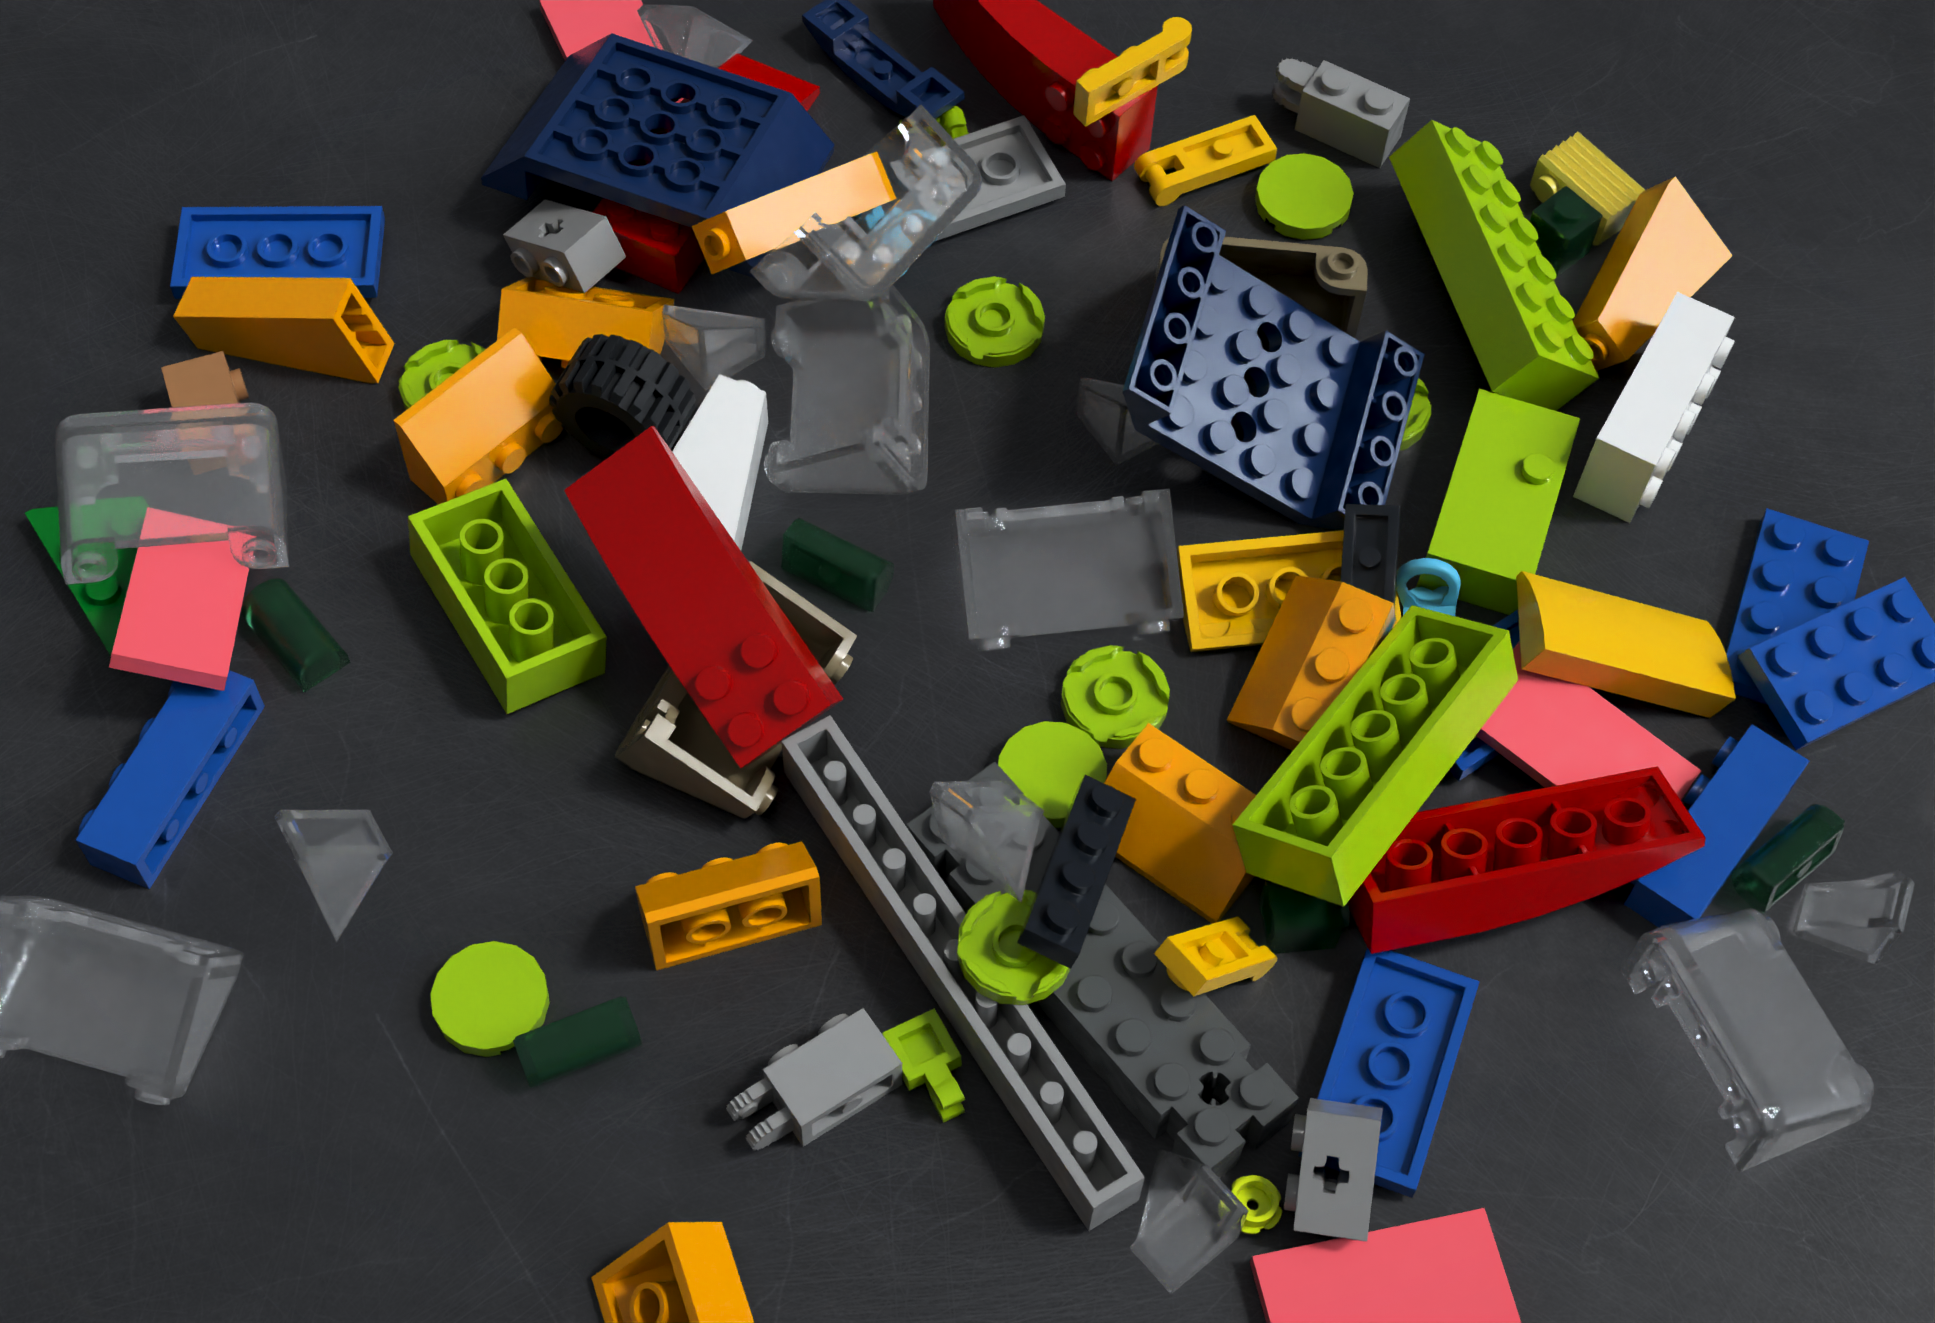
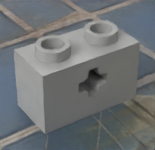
[503,199,626,293]
[1284,1098,1383,1242]

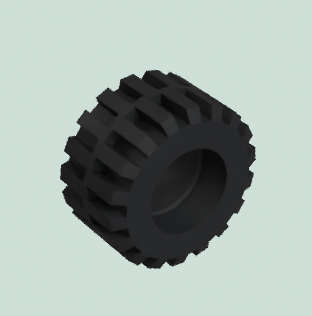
[549,334,696,459]

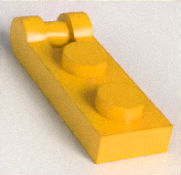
[1073,17,1192,127]
[1134,115,1277,206]
[1154,916,1278,997]

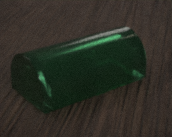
[781,518,894,612]
[241,578,350,692]
[1731,804,1845,914]
[513,996,642,1089]

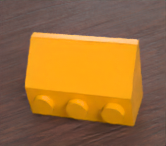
[497,277,674,368]
[393,327,563,504]
[1227,576,1396,751]
[1104,723,1256,924]
[635,841,822,971]
[591,1222,754,1323]

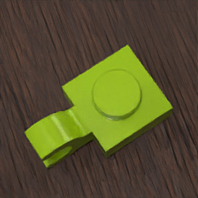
[882,1008,965,1122]

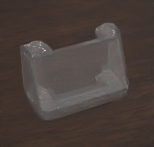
[749,105,982,302]
[764,275,930,495]
[55,403,289,585]
[949,489,1184,651]
[0,895,244,1105]
[1621,908,1874,1173]

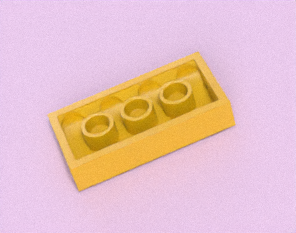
[1172,530,1401,652]
[1516,571,1736,718]

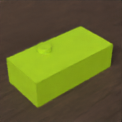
[1417,388,1580,615]
[408,479,607,714]

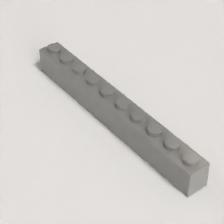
[782,715,1145,1231]

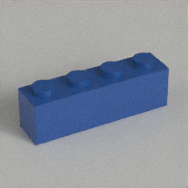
[75,670,265,889]
[1624,724,1810,943]

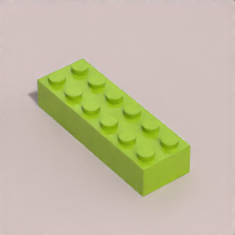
[1389,120,1599,411]
[1232,605,1518,907]

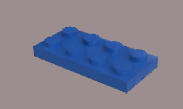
[170,206,385,299]
[1725,508,1869,705]
[1738,577,1935,751]
[1298,947,1480,1198]

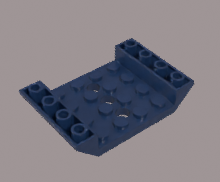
[481,33,834,279]
[1122,205,1424,531]

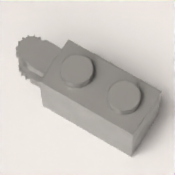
[1272,58,1410,168]
[726,1008,902,1151]

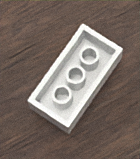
[1573,292,1735,523]

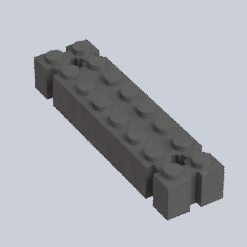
[906,762,1299,1193]

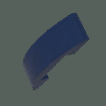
[802,0,965,123]

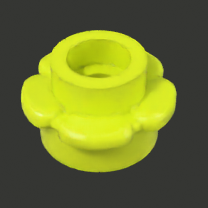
[1223,1175,1282,1234]

